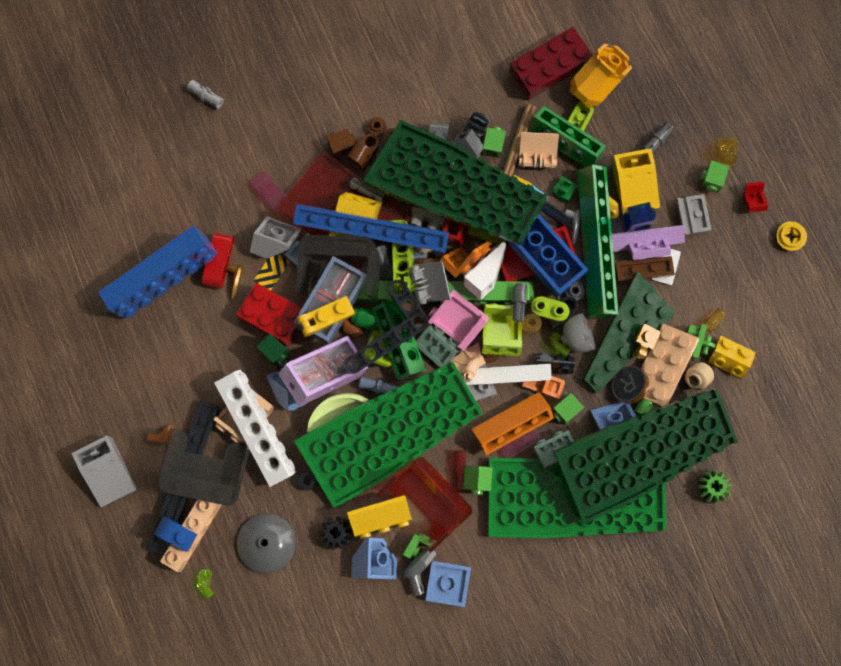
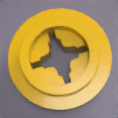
[776,221,807,252]

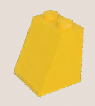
[328,192,382,252]

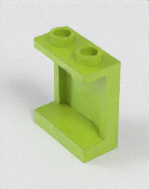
[482,303,522,356]

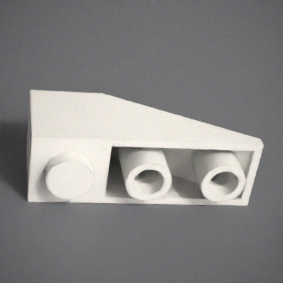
[464,241,506,300]

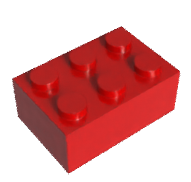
[236,282,302,347]

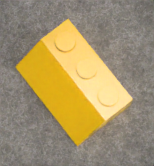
[347,495,412,540]

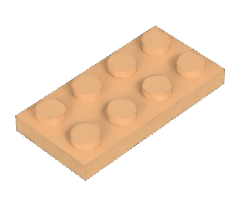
[641,324,699,407]

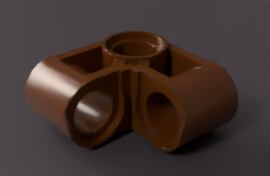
[347,134,379,171]

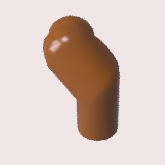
[342,317,363,338]
[147,425,175,444]

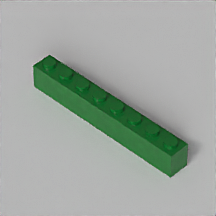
[577,165,618,319]

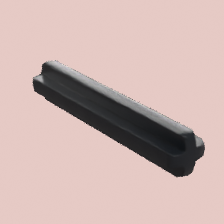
[541,201,572,227]

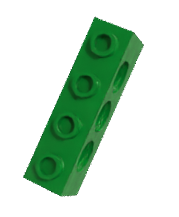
[529,106,606,167]
[372,300,426,381]

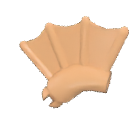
[451,342,485,382]

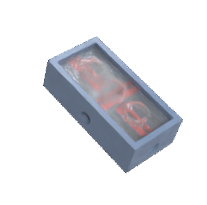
[294,256,367,345]

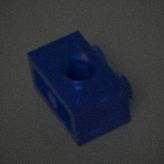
[622,202,656,232]

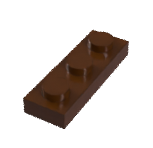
[615,256,675,283]

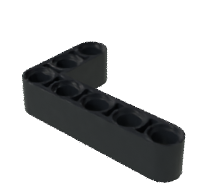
[344,280,428,374]

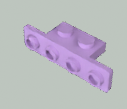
[612,225,685,260]

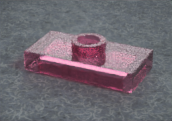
[250,171,289,211]
[500,429,541,458]

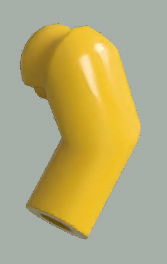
[609,196,619,219]

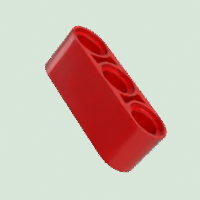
[202,233,234,289]

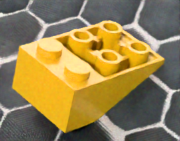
[611,148,660,215]

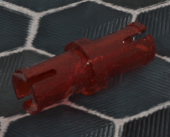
[453,450,468,490]

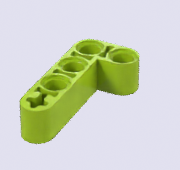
[380,220,415,294]

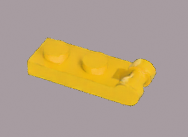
[297,296,355,337]

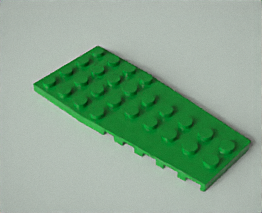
[294,362,482,508]
[488,458,666,538]

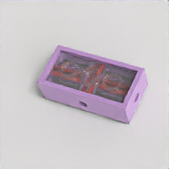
[278,336,368,407]

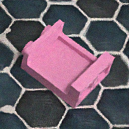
[428,290,489,351]

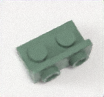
[416,325,461,367]
[532,430,574,469]

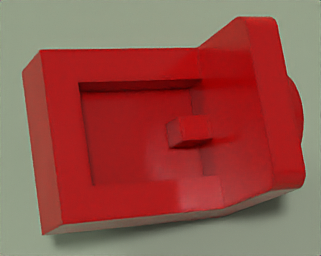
[743,181,768,213]

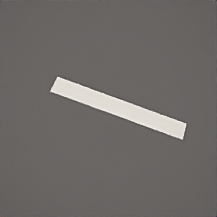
[461,364,552,385]

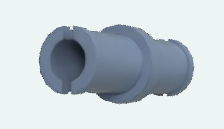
[359,376,399,395]

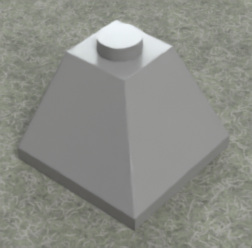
[250,216,302,258]

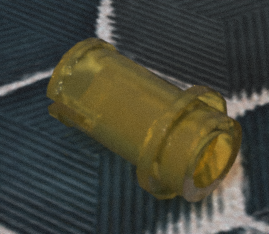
[704,308,727,333]

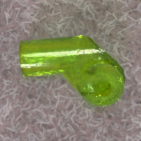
[548,331,570,358]
[197,569,215,599]

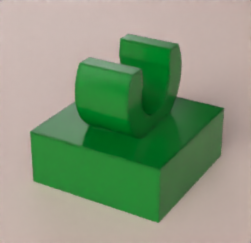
[552,176,578,203]

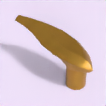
[226,264,243,300]

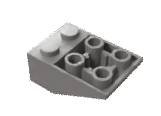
[72,435,137,508]

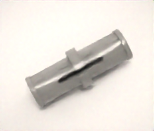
[187,80,224,109]

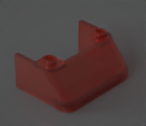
[376,457,472,553]

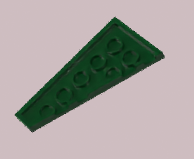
[583,271,676,393]

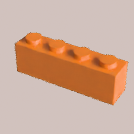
[472,392,554,456]

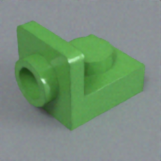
[403,533,432,559]

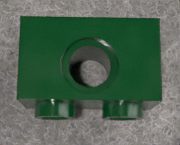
[257,334,291,369]

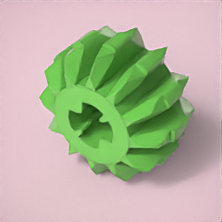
[698,470,732,504]

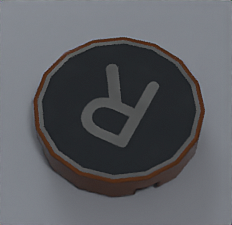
[611,366,649,404]

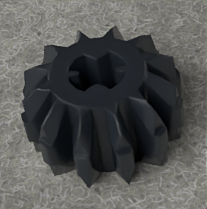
[463,111,490,140]
[319,516,353,550]

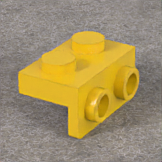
[708,336,756,379]

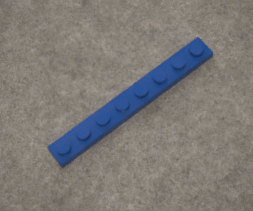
[293,204,449,252]

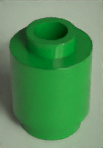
[351,308,378,331]

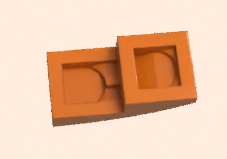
[520,376,565,399]

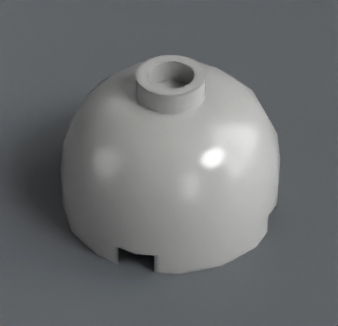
[561,313,595,353]

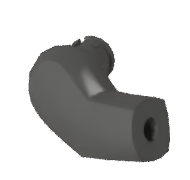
[404,547,437,596]

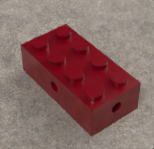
[509,26,593,100]

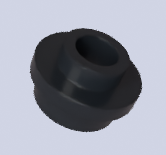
[297,471,317,491]

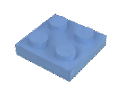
[426,561,471,607]

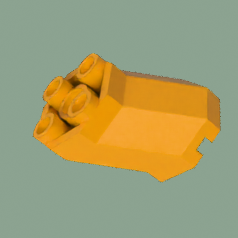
[569,44,632,108]

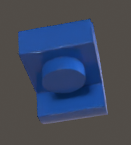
[154,516,198,552]

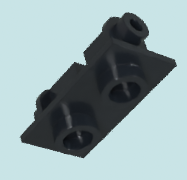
[535,353,575,375]

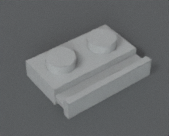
[676,194,712,236]

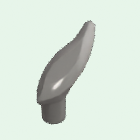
[565,209,581,244]

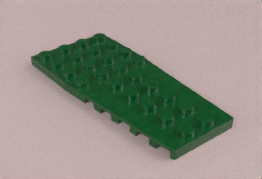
[364,120,547,245]
[553,388,738,524]

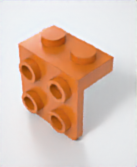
[439,240,493,277]

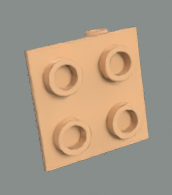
[518,132,559,169]

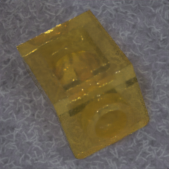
[716,137,738,167]

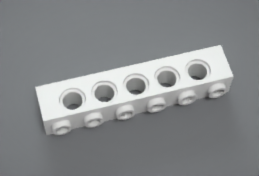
[215,370,295,487]

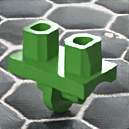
[686,324,715,361]

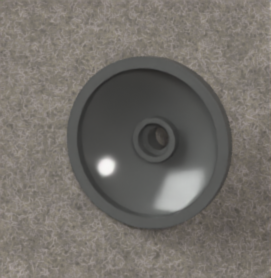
[237,514,296,573]

